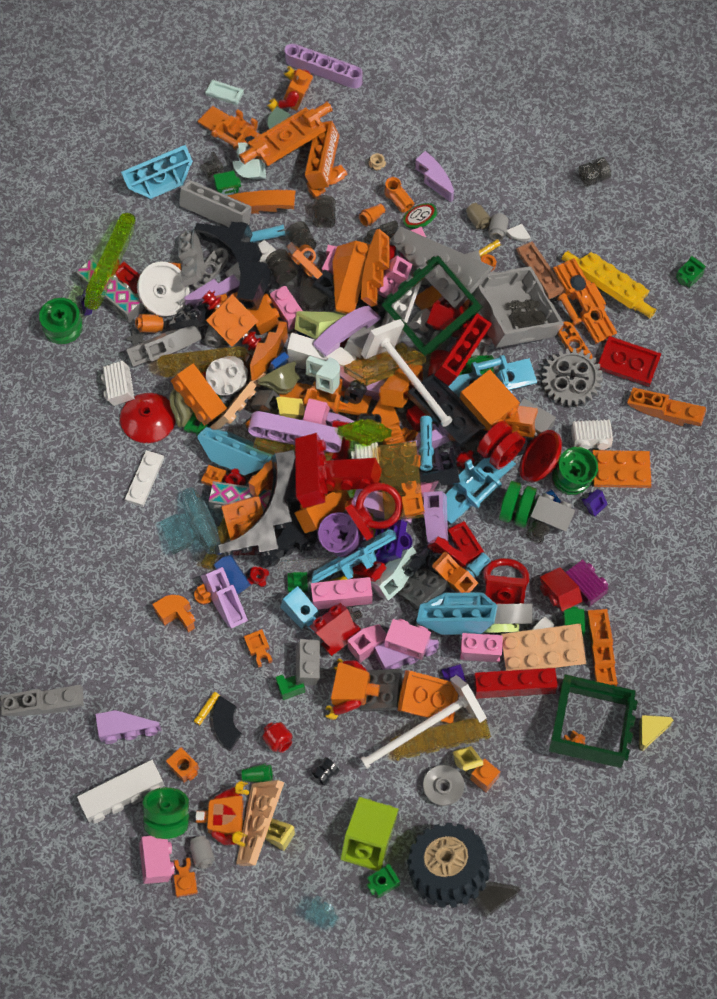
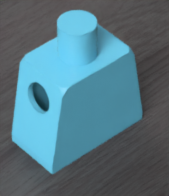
[280,586,318,633]

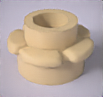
[369,153,386,170]

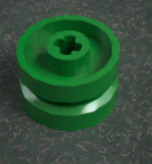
[39,298,83,345]
[499,480,537,528]
[143,787,189,839]

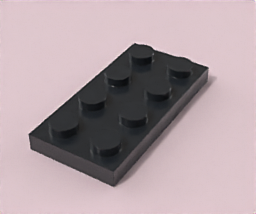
[407,373,485,448]

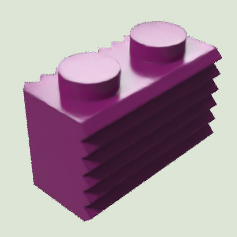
[566,559,609,607]

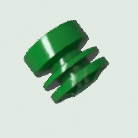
[552,447,598,495]

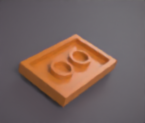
[592,450,651,488]
[397,670,458,724]

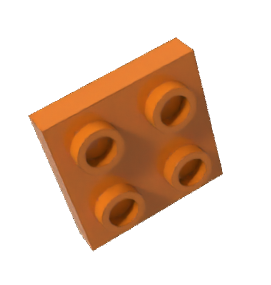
[287,242,322,279]
[221,495,263,541]

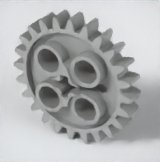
[542,348,603,408]

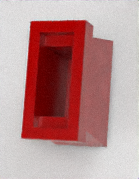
[309,603,361,656]

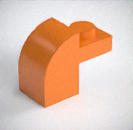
[432,552,478,593]
[152,595,196,633]

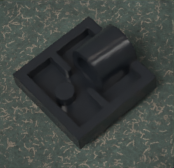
[168,300,215,331]

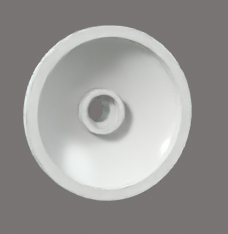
[137,262,189,316]

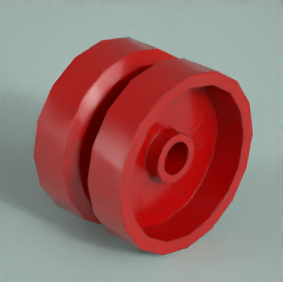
[477,420,525,470]

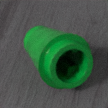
[242,763,273,783]

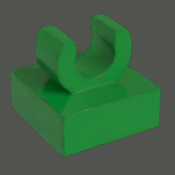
[288,572,308,593]

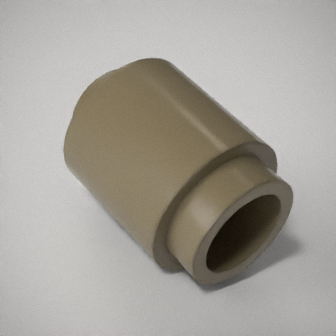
[466,203,491,229]

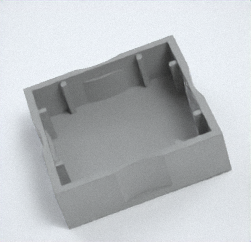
[470,266,564,348]

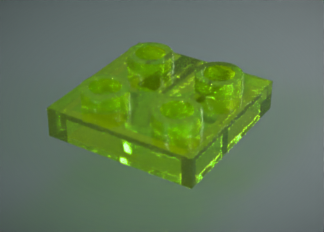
[337,419,392,446]

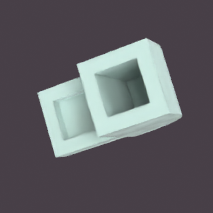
[233,142,266,180]
[306,356,340,394]

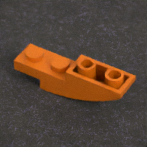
[627,387,706,427]

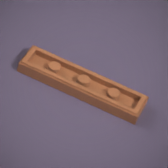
[516,242,565,299]

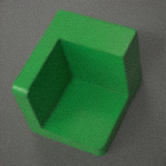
[276,674,306,700]

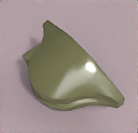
[257,361,300,394]
[170,389,194,428]

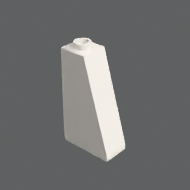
[287,333,360,369]

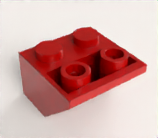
[427,296,469,337]

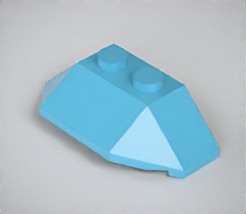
[121,145,193,199]
[198,427,273,475]
[417,592,497,635]

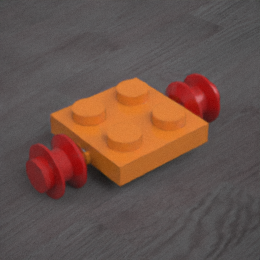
[202,290,261,351]

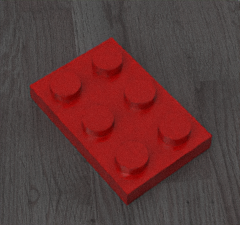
[598,336,662,387]

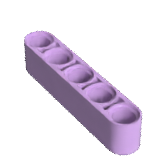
[285,44,362,89]
[248,411,343,453]

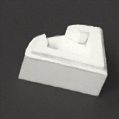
[506,224,530,242]

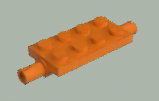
[239,101,333,166]

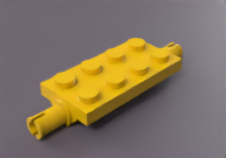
[561,251,657,319]

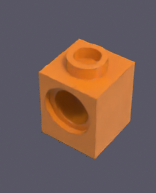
[166,747,199,783]

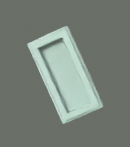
[205,80,244,105]

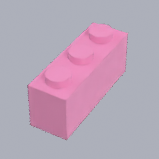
[311,577,372,610]

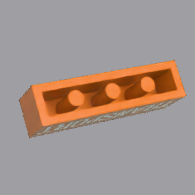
[305,121,340,189]

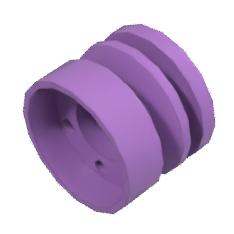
[318,512,365,558]

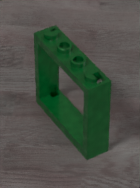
[382,255,484,356]
[549,674,638,768]

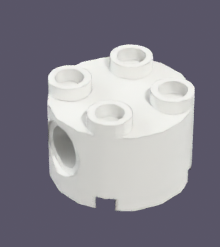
[206,356,248,396]

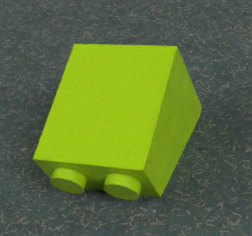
[341,797,399,871]

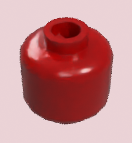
[262,722,293,753]

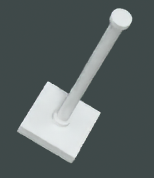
[361,319,452,427]
[361,675,487,768]

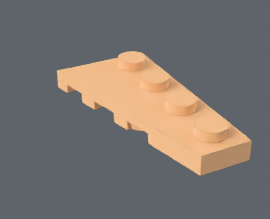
[209,370,268,430]
[236,780,284,866]

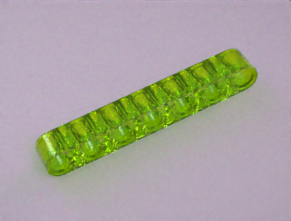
[84,213,136,310]

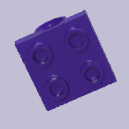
[374,520,412,563]

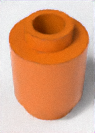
[135,314,164,333]

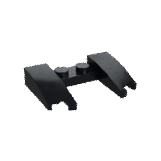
[379,447,460,495]

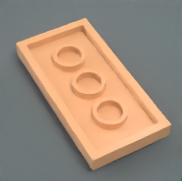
[501,624,586,671]

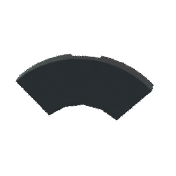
[213,696,242,751]

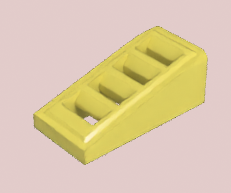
[453,746,484,771]

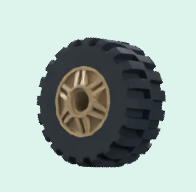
[407,823,490,908]

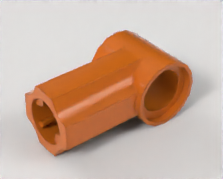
[384,177,415,213]

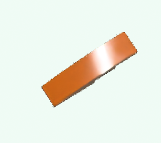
[227,190,296,214]
[361,229,390,307]
[250,322,288,380]
[587,609,618,686]

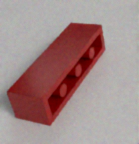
[434,313,492,386]
[295,433,328,508]
[324,457,382,491]
[474,668,558,699]

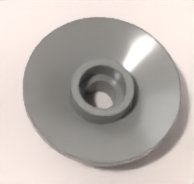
[423,765,464,806]

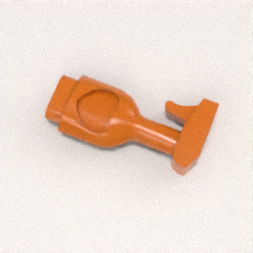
[307,165,347,201]

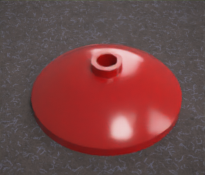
[120,393,176,444]
[519,430,562,483]

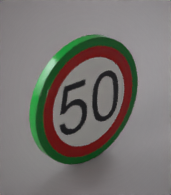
[403,203,437,229]

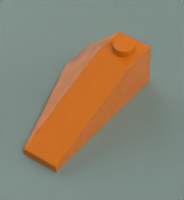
[332,241,371,314]

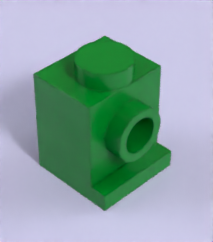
[676,256,706,288]
[366,864,400,899]

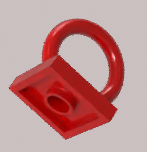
[345,483,403,541]
[483,558,530,604]

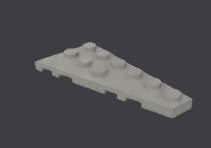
[390,227,494,310]

